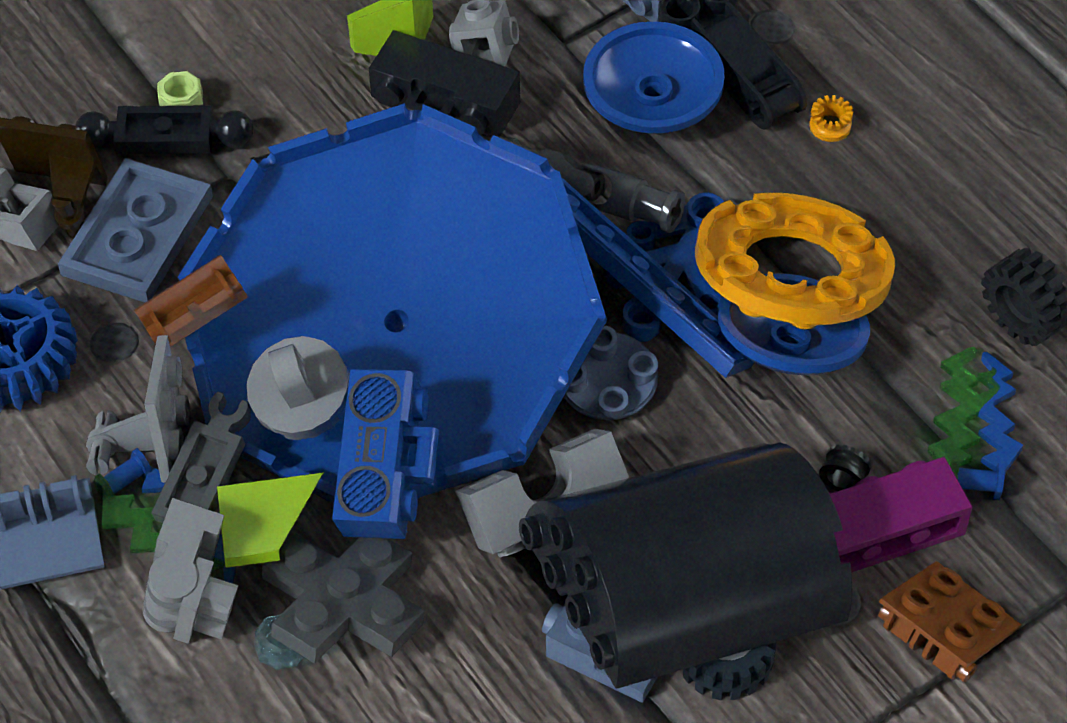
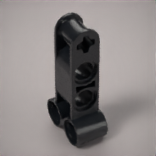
[658,0,807,130]

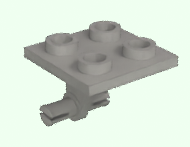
[86,335,190,483]

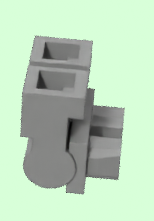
[143,498,238,644]

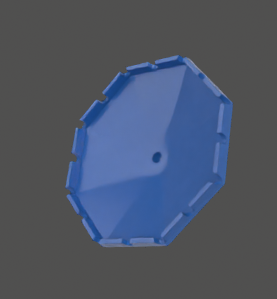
[177,103,607,504]

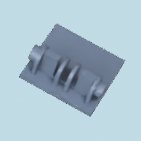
[0,475,105,590]

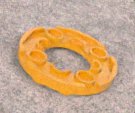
[695,192,895,329]

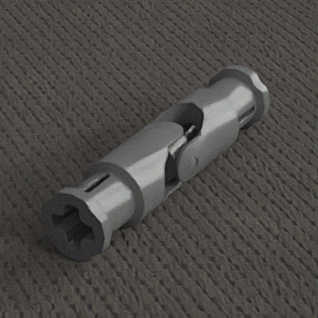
[506,137,685,234]

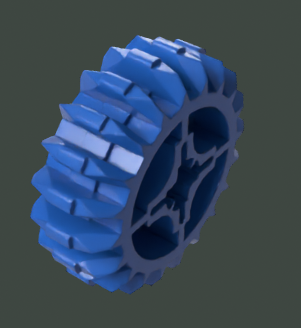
[0,284,78,413]

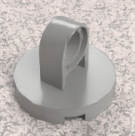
[247,336,350,440]

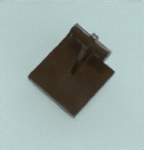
[0,116,108,239]

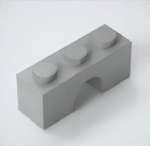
[456,429,629,557]

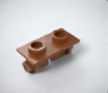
[134,255,248,347]

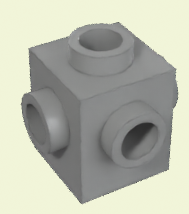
[449,0,519,66]

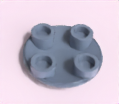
[563,326,658,420]

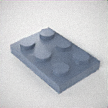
[58,158,213,303]

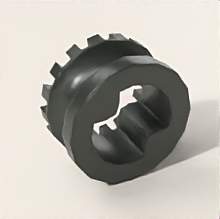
[819,444,872,491]

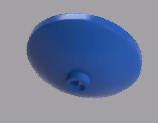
[583,22,725,133]
[718,273,870,376]

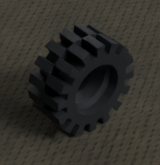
[981,248,1067,346]

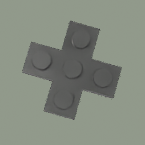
[262,533,425,663]

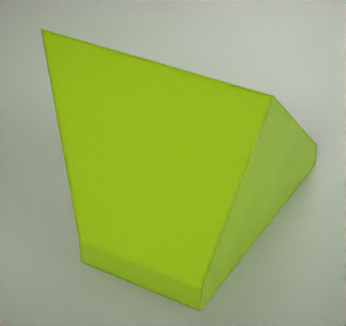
[347,0,433,56]
[217,472,324,568]

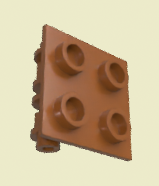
[878,561,1022,683]

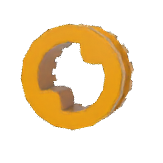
[809,95,853,142]

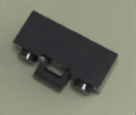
[369,30,521,138]

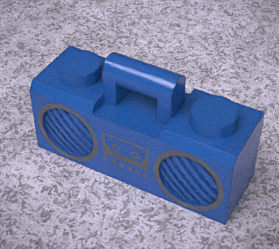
[332,369,440,539]

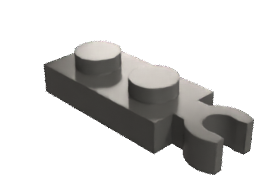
[151,392,251,523]

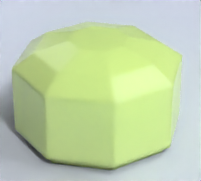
[157,71,203,106]

